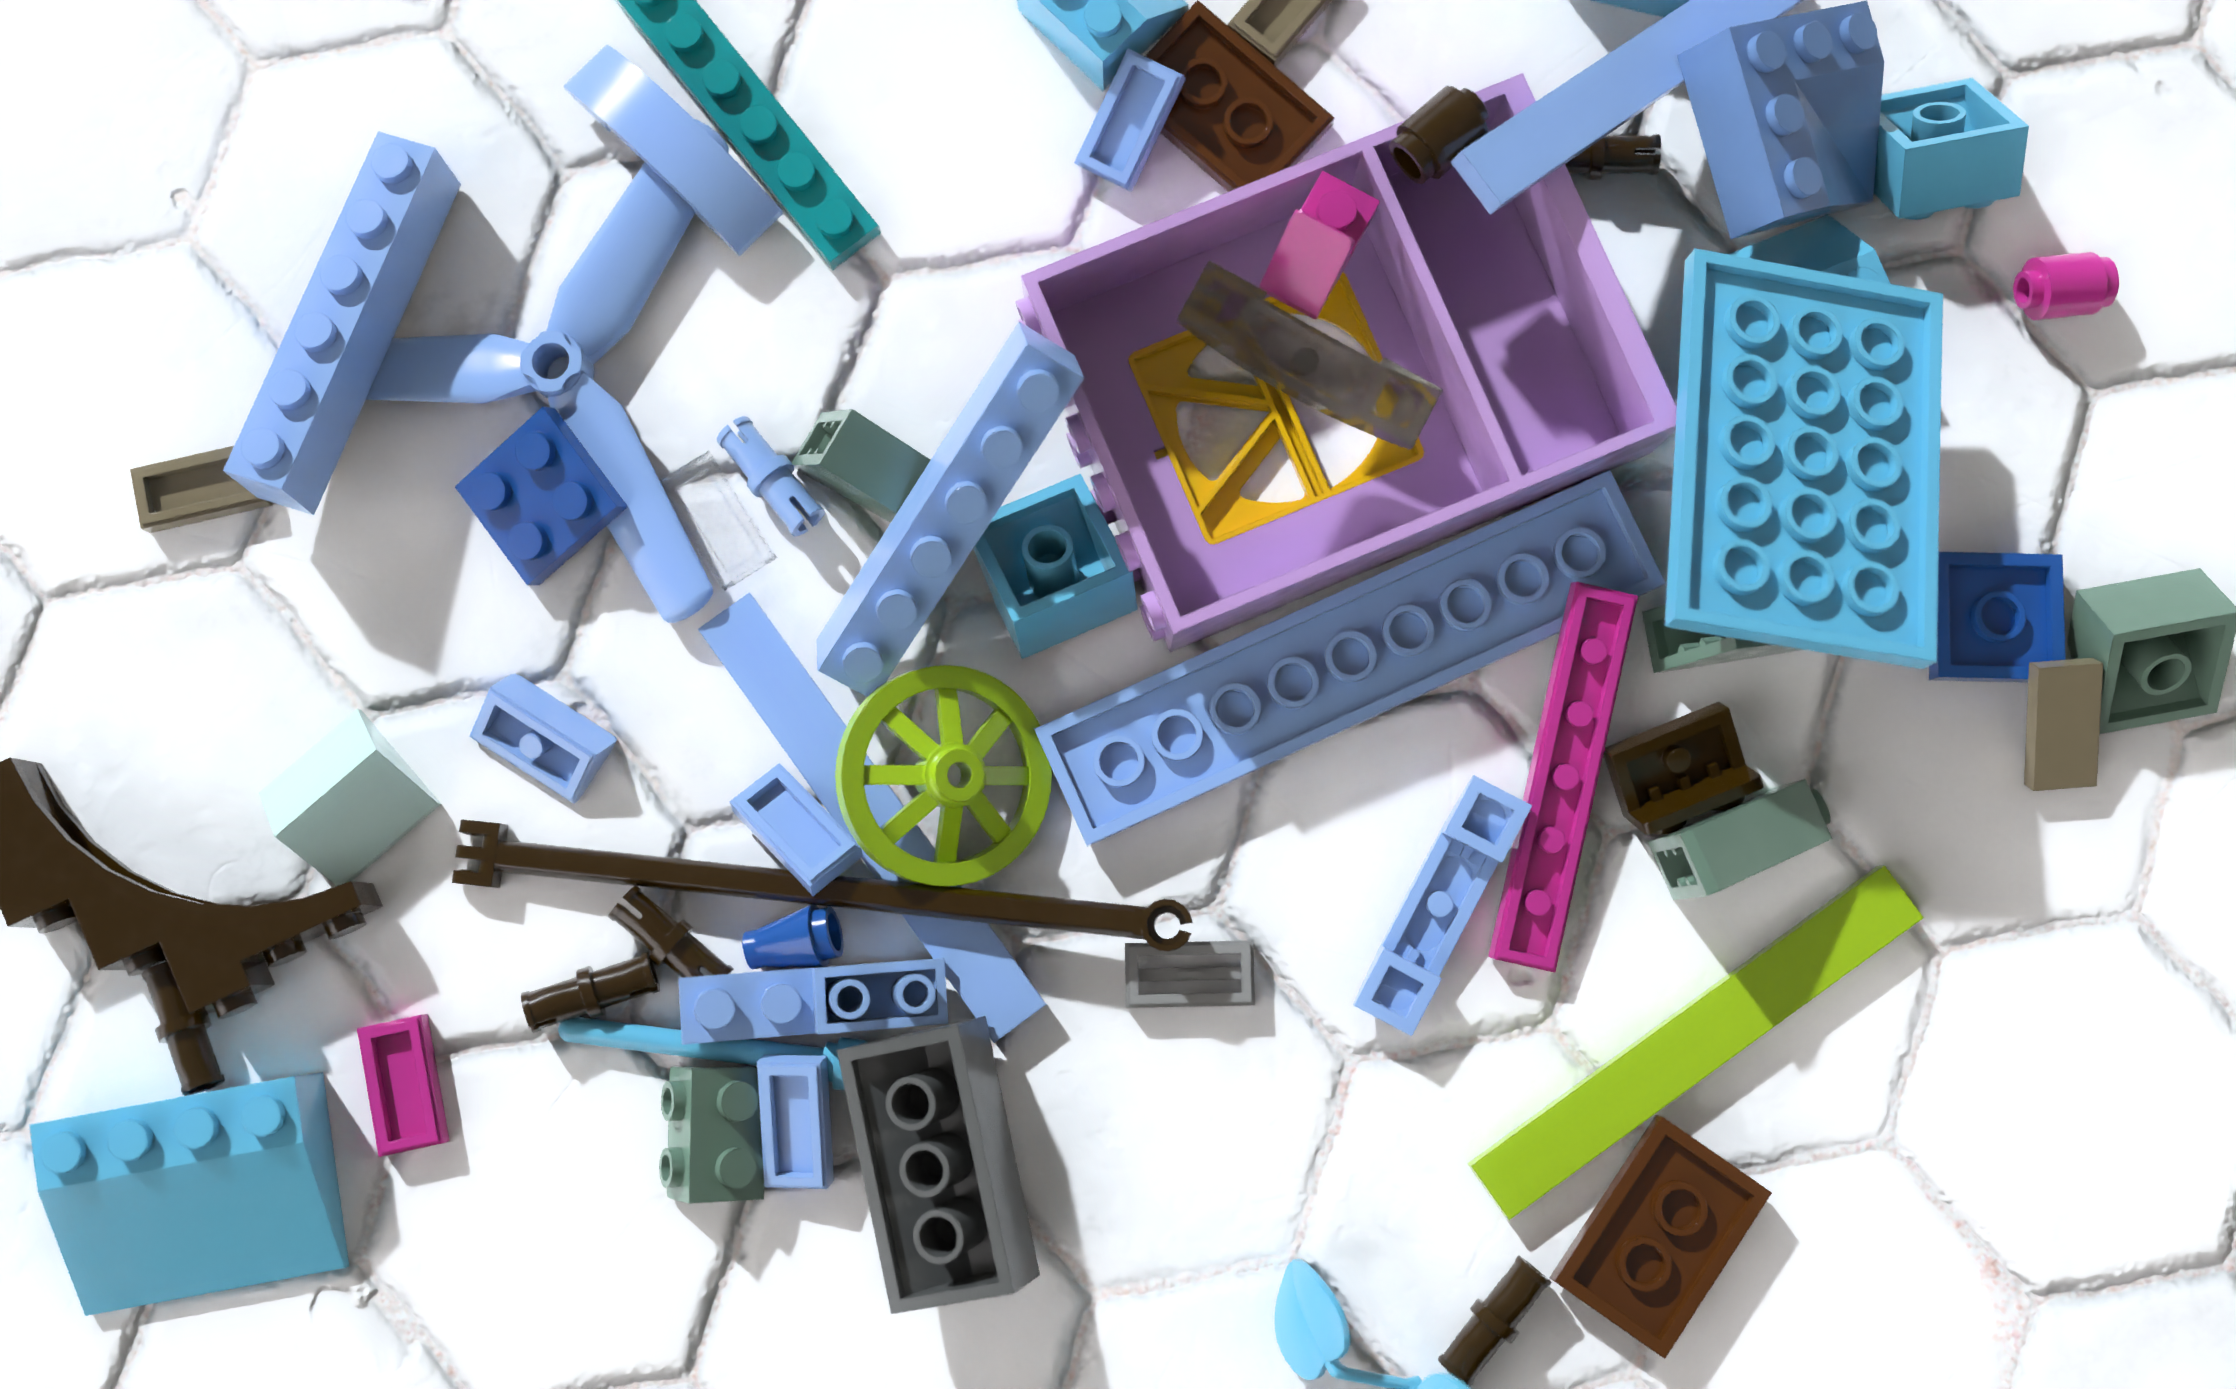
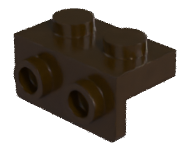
[1604,701,1764,835]

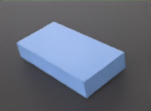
[1074,49,1186,192]
[729,763,863,896]
[757,1054,834,1189]

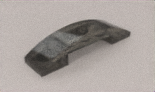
[1176,261,1443,450]

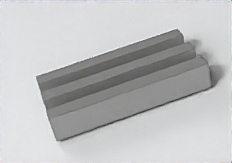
[1125,940,1255,1008]

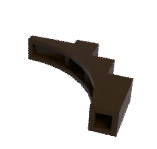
[0,757,383,1019]

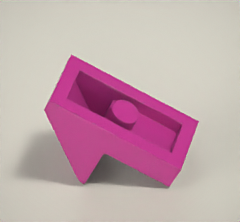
[1259,170,1380,320]

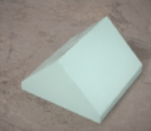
[259,709,441,886]

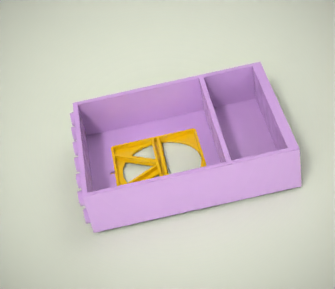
[1015,73,1677,653]

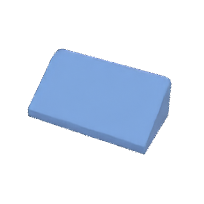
[469,674,617,804]

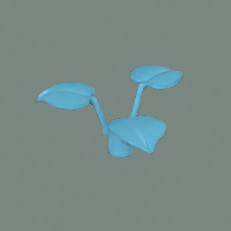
[1274,1258,1470,1389]

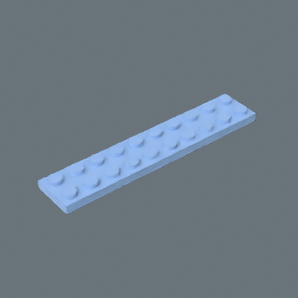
[1034,470,1666,847]

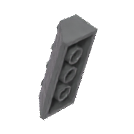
[837,1016,1040,1315]

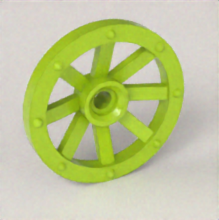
[835,665,1052,886]

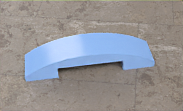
[563,44,783,256]
[1353,775,1532,1036]

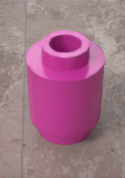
[2013,252,2119,320]

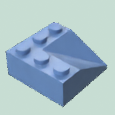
[1677,0,1885,239]

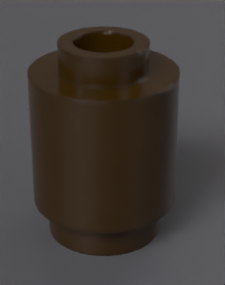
[1389,85,1489,184]

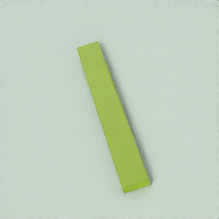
[1467,865,1924,1220]

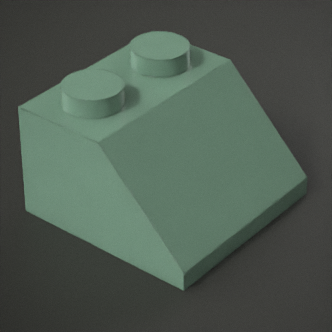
[2067,568,2236,734]

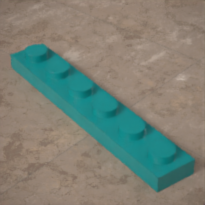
[615,0,881,270]

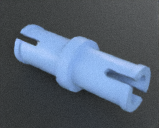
[716,416,825,537]

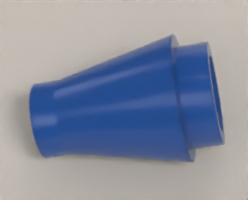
[742,904,844,970]

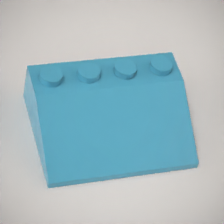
[29,1072,349,1316]

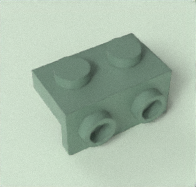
[659,1066,764,1204]

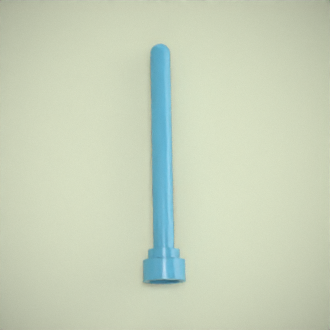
[558,1017,868,1090]

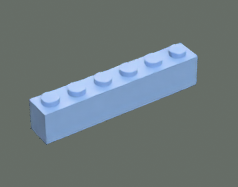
[223,131,461,515]
[816,322,1084,697]

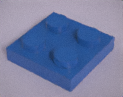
[455,407,628,586]
[1929,551,2066,683]

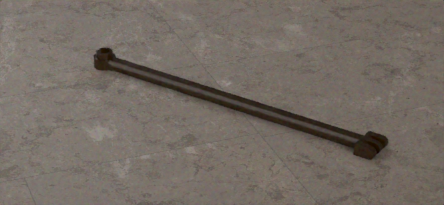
[451,819,1193,952]

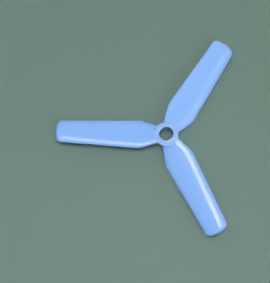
[366,119,729,623]

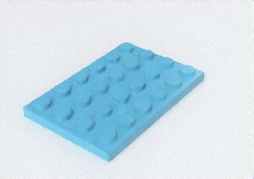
[1665,248,1943,669]

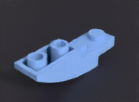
[678,958,949,1045]

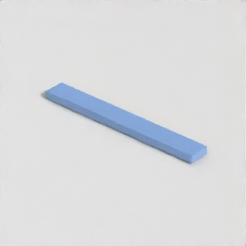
[1451,0,1804,215]
[698,592,1047,1043]

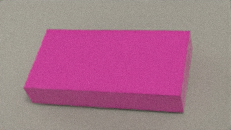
[357,1014,450,1157]

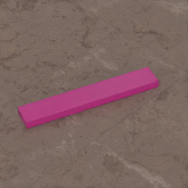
[1488,581,1638,973]

